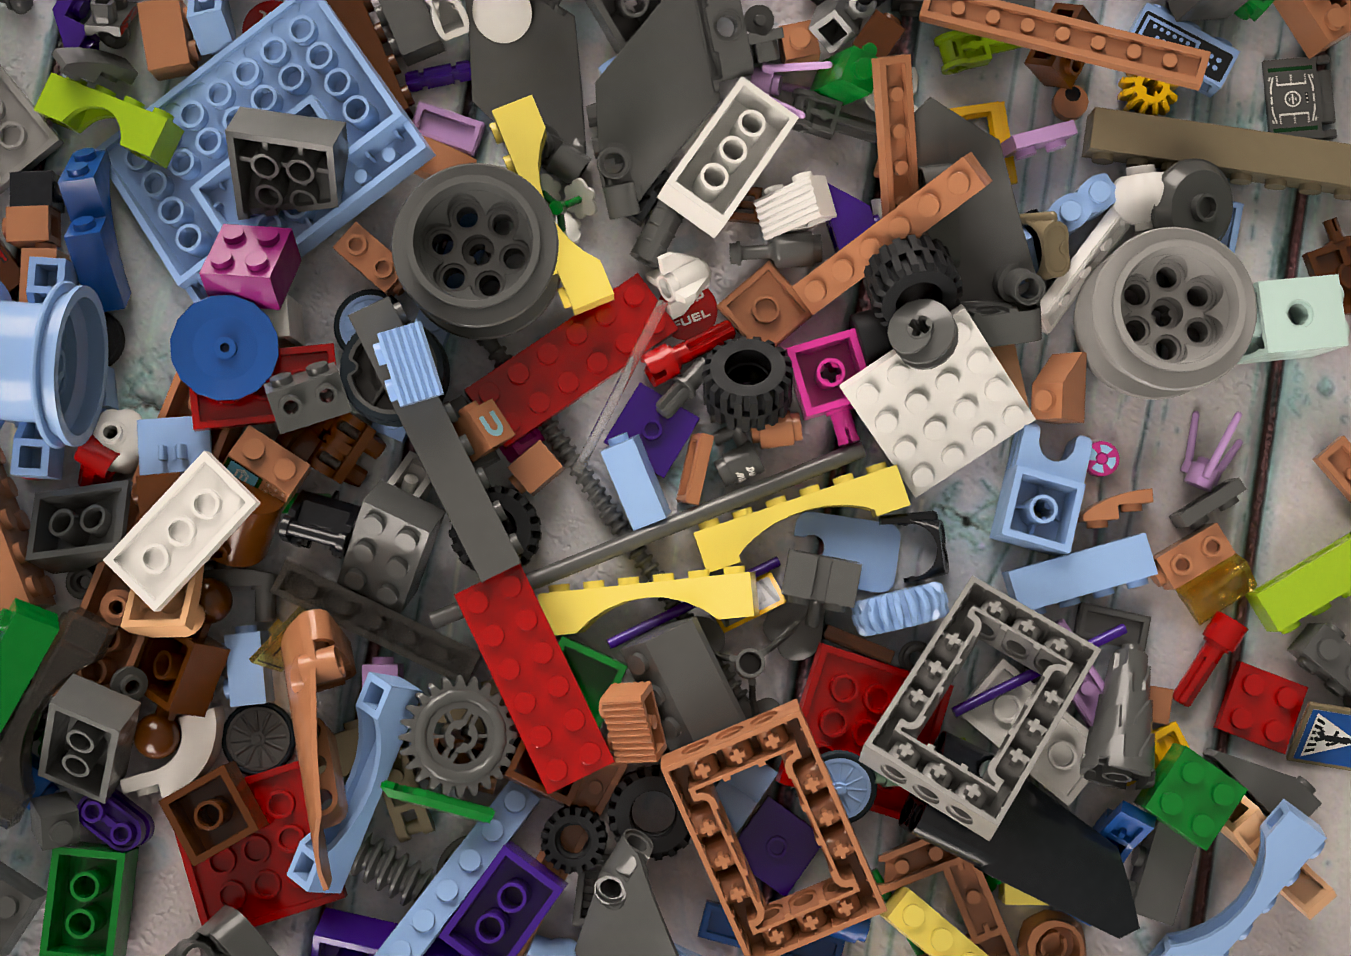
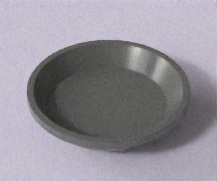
[1151,158,1233,241]

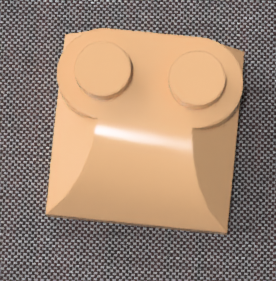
[121,565,205,638]

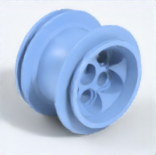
[0,281,108,449]

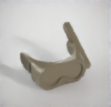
[1019,211,1071,282]

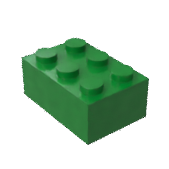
[39,841,139,956]

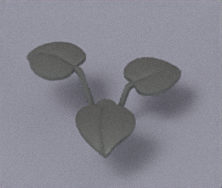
[690,603,825,720]

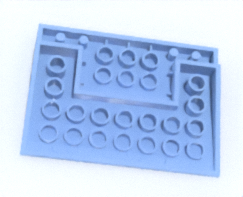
[95,0,436,303]

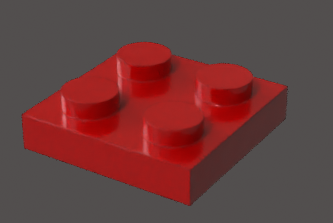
[1213,661,1309,754]

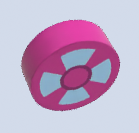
[1087,441,1120,477]

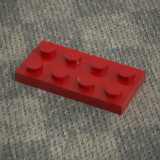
[189,343,342,432]

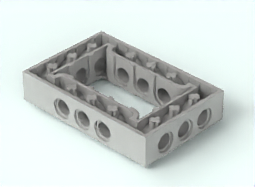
[858,575,1102,841]

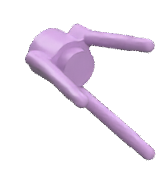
[750,61,833,119]
[1180,411,1243,492]

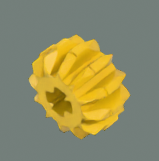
[1117,73,1178,116]

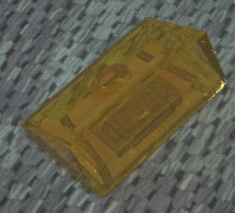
[1176,553,1258,625]

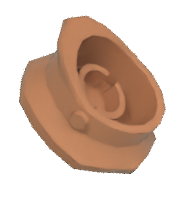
[1017,909,1087,956]

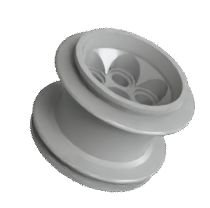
[1073,227,1257,400]

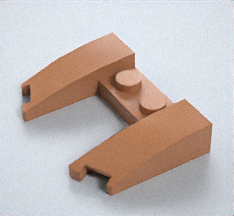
[877,837,1018,956]

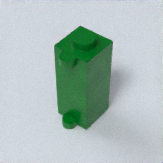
[810,42,878,106]

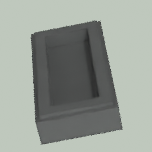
[1073,602,1151,652]

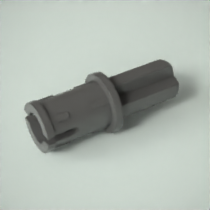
[656,356,705,419]

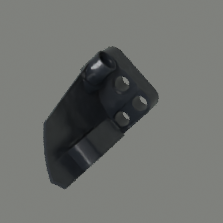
[898,731,1140,939]

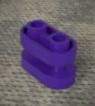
[77,789,155,852]

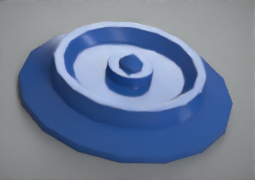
[170,295,279,401]

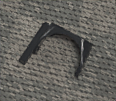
[879,511,949,583]

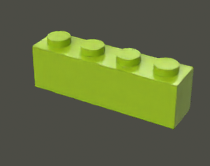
[1245,532,1351,634]

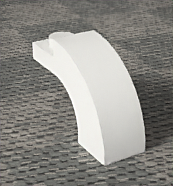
[120,706,226,798]

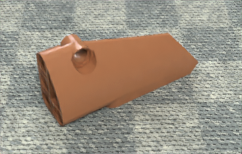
[280,609,357,891]

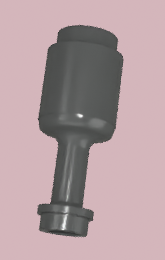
[729,231,822,268]

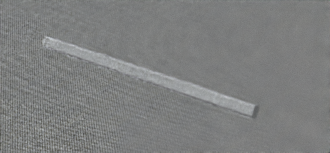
[572,299,668,474]

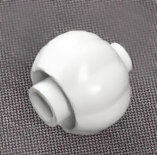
[1110,164,1164,232]
[92,409,142,474]

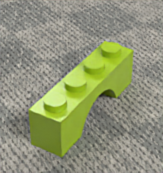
[34,72,184,169]

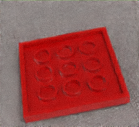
[775,642,954,820]
[174,760,348,927]

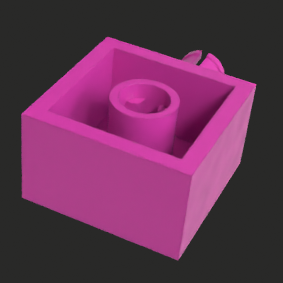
[785,328,867,446]

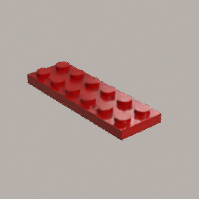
[464,273,679,450]
[454,563,615,795]

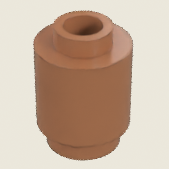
[750,410,803,450]

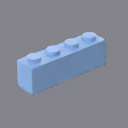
[1001,533,1158,614]

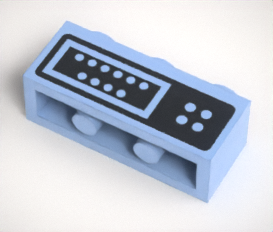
[1128,2,1241,98]

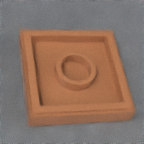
[716,260,813,348]

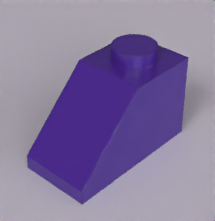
[825,183,880,254]

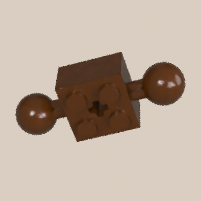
[131,578,233,759]

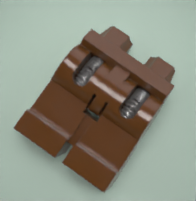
[275,412,387,487]

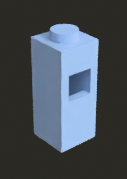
[601,432,671,531]

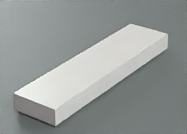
[1040,205,1130,335]

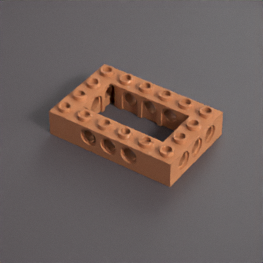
[661,699,887,956]

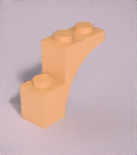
[1220,795,1337,920]

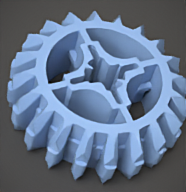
[851,582,949,637]

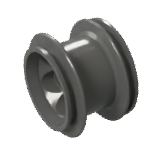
[392,163,560,340]

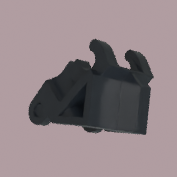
[279,490,361,559]

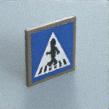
[1286,701,1351,771]

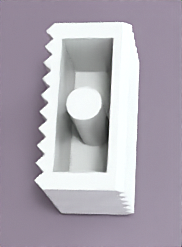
[753,171,837,240]

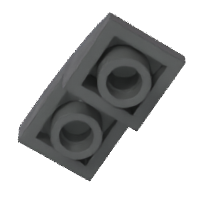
[52,47,138,85]

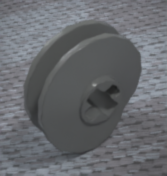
[887,299,958,370]

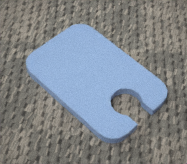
[794,512,901,593]

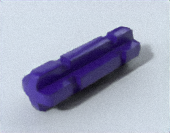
[405,60,471,92]

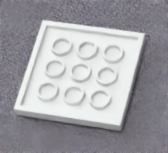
[839,304,1036,498]

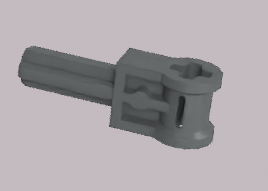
[791,88,877,144]

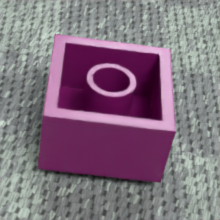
[199,224,302,310]

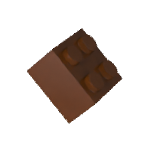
[158,761,269,867]

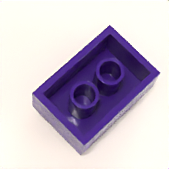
[438,840,569,956]

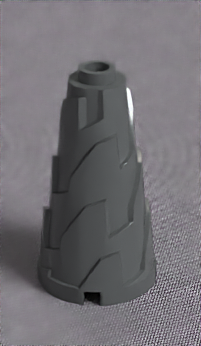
[1080,644,1156,790]

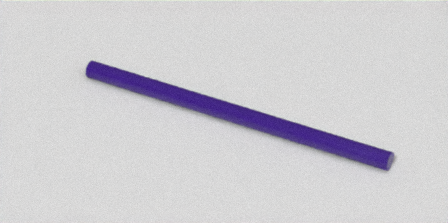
[606,556,781,649]
[951,623,1127,718]

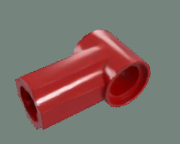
[74,434,120,487]

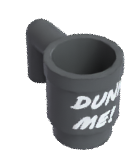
[711,426,765,487]

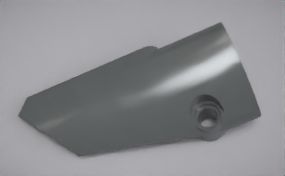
[914,97,1046,347]

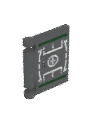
[1262,54,1337,140]

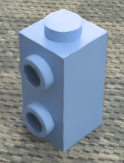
[221,625,275,707]

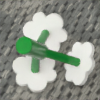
[540,173,597,243]

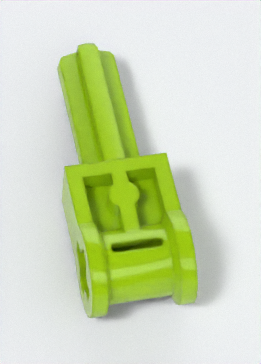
[933,30,1024,75]

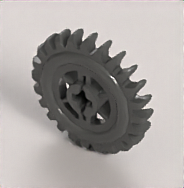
[398,675,519,798]

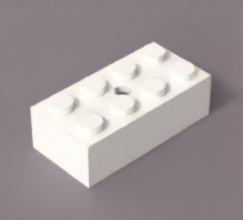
[657,76,799,238]

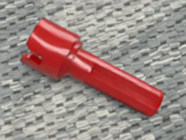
[639,320,736,387]
[1173,611,1249,707]

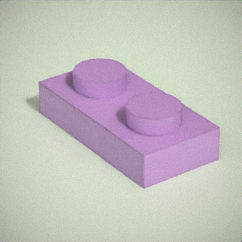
[1001,120,1078,160]

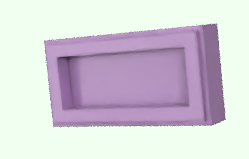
[412,101,486,158]

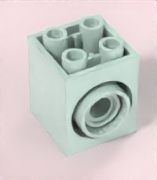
[1236,274,1349,365]

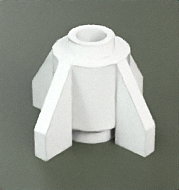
[645,252,711,320]

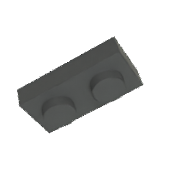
[1169,477,1247,530]

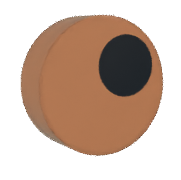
[1051,85,1089,121]

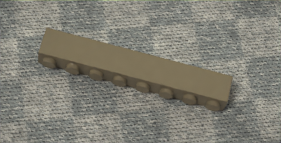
[1082,107,1351,200]

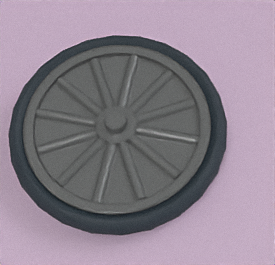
[221,702,296,776]

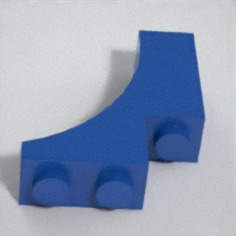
[57,148,131,312]

